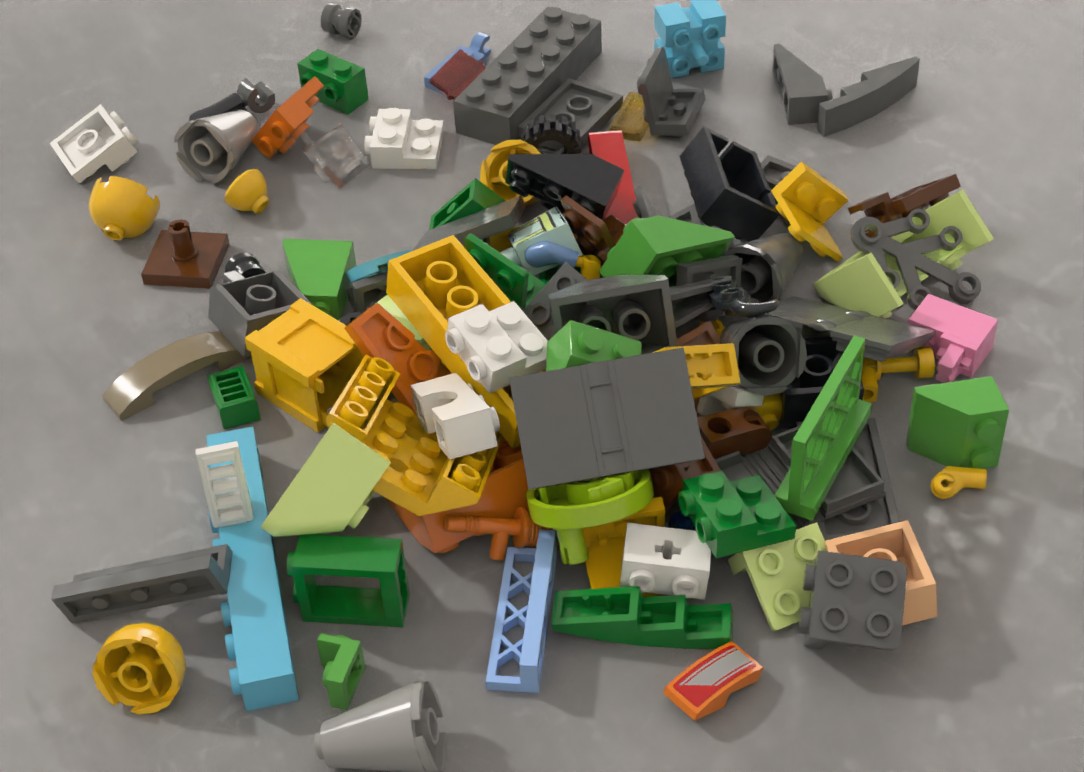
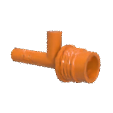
[444,507,554,560]

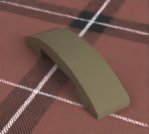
[102,331,252,421]

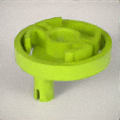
[526,469,654,565]

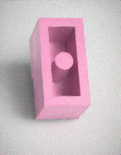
[908,294,998,383]

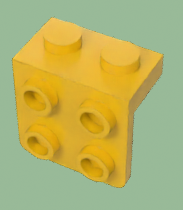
[583,497,665,597]

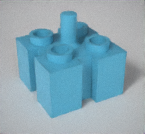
[654,0,726,78]

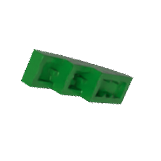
[551,586,734,649]

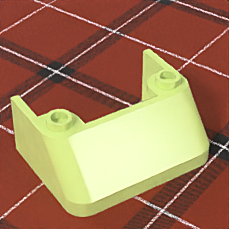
[812,189,994,319]
[260,423,391,537]

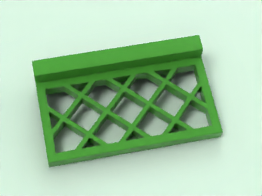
[774,335,872,521]

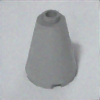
[174,110,258,183]
[314,681,447,772]

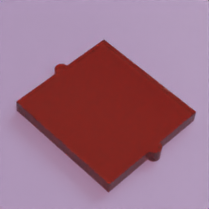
[429,49,487,100]

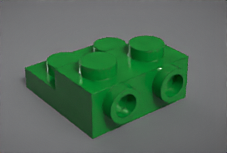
[678,471,796,558]

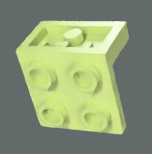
[727,522,827,631]

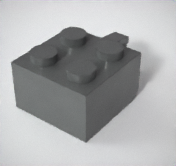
[208,270,312,357]

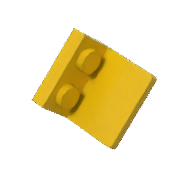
[771,162,849,262]

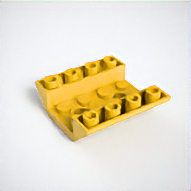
[325,354,503,516]

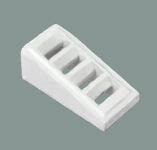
[195,441,254,528]

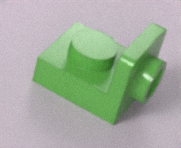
[317,633,365,710]

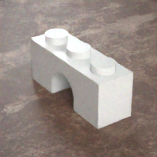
[411,373,500,460]

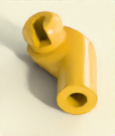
[930,466,987,499]

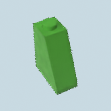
[282,239,356,321]

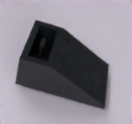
[505,154,624,220]

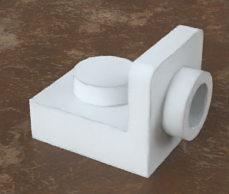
[697,384,764,416]

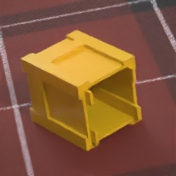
[245,298,364,433]

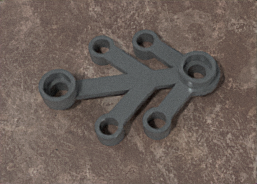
[850,209,981,310]

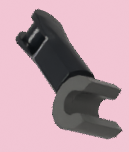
[189,78,275,121]

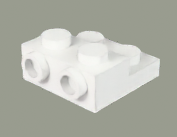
[50,104,138,183]
[364,108,444,169]
[445,301,548,393]

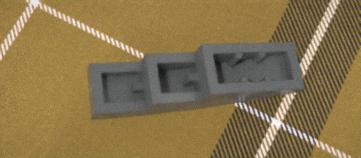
[817,56,920,137]

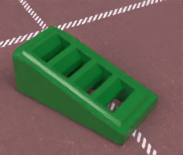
[206,365,261,429]

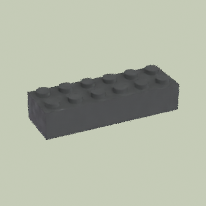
[453,6,602,145]

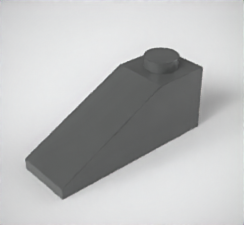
[772,44,833,125]

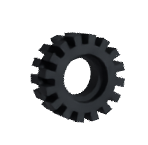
[521,114,581,154]

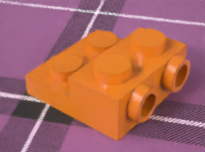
[251,76,324,159]

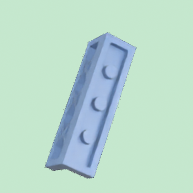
[486,529,557,693]

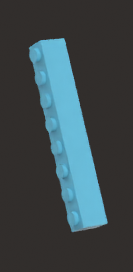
[206,427,299,711]

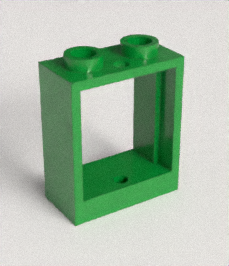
[287,534,410,627]

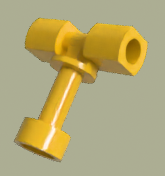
[861,347,935,403]

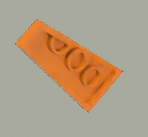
[344,303,452,416]

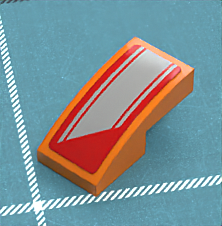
[663,641,764,721]

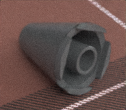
[722,233,803,303]
[720,315,807,396]

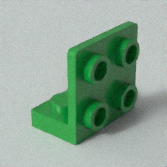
[464,233,546,311]

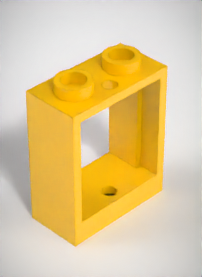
[652,343,740,400]

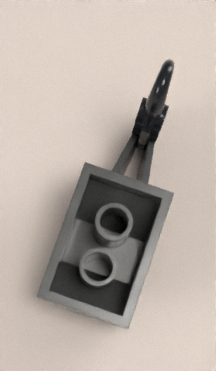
[548,275,779,354]

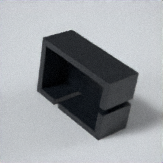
[679,126,780,242]

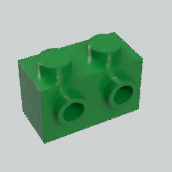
[297,49,369,115]

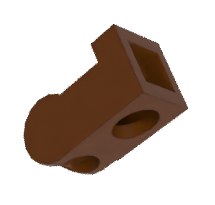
[697,407,772,459]

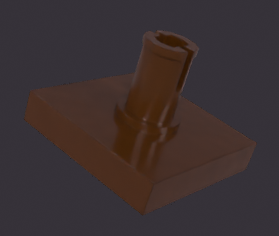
[141,219,230,289]

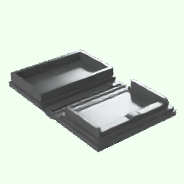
[748,296,936,362]
[509,347,705,490]
[715,425,886,555]

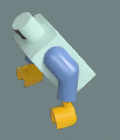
[500,206,601,280]

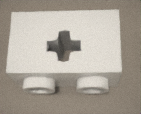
[620,523,711,600]

